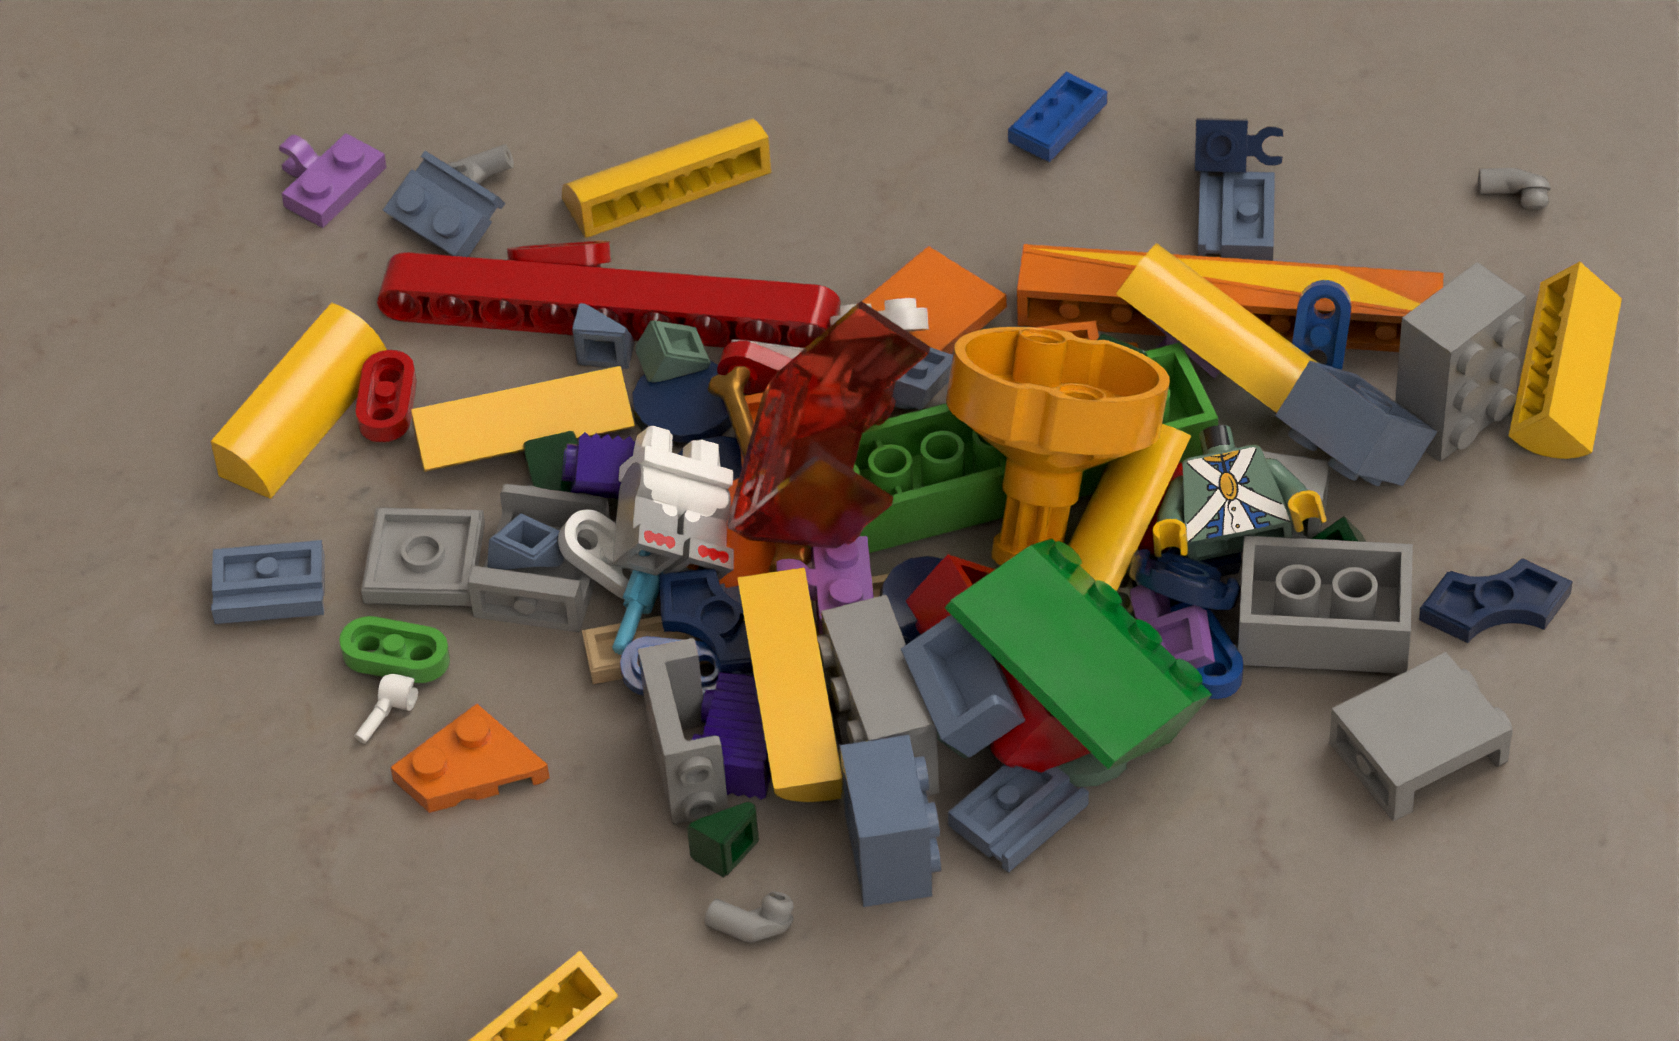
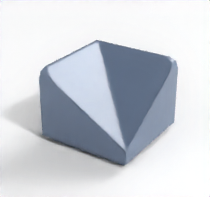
[573,303,634,369]
[487,513,564,570]

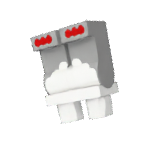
[612,426,734,580]

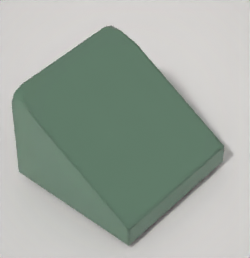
[635,320,711,382]

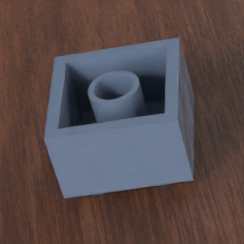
[1275,361,1438,486]
[840,735,941,907]

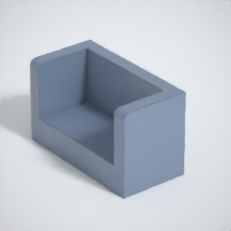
[901,615,1025,758]

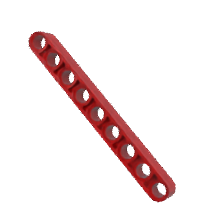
[377,252,841,351]

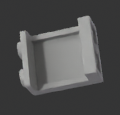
[468,484,610,632]
[638,638,728,825]
[1329,652,1513,821]

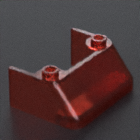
[727,301,930,549]

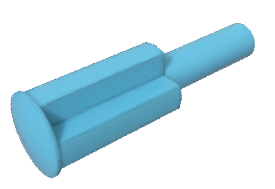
[612,550,663,655]

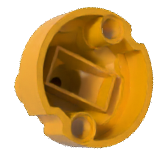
[946,327,1170,565]

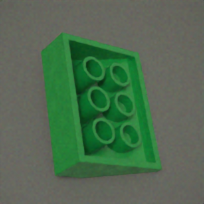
[945,539,1213,769]

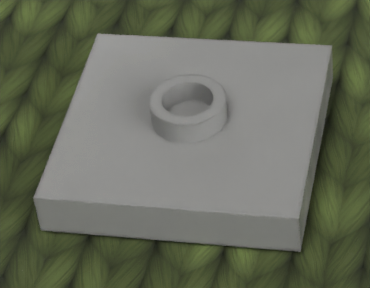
[361,508,485,606]

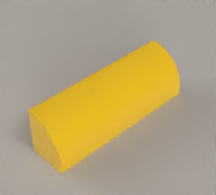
[562,119,771,238]
[1116,243,1318,413]
[1508,261,1622,459]
[210,302,387,499]
[411,366,635,472]
[1068,424,1191,592]
[737,567,842,802]
[469,951,618,1041]

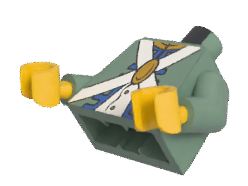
[1153,425,1327,561]

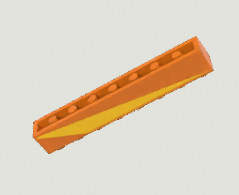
[1017,244,1444,352]

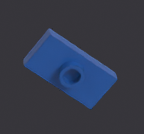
[1008,72,1107,162]

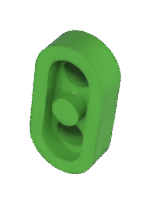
[339,616,450,683]

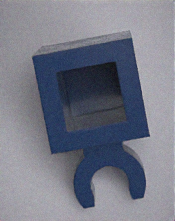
[1195,118,1283,172]

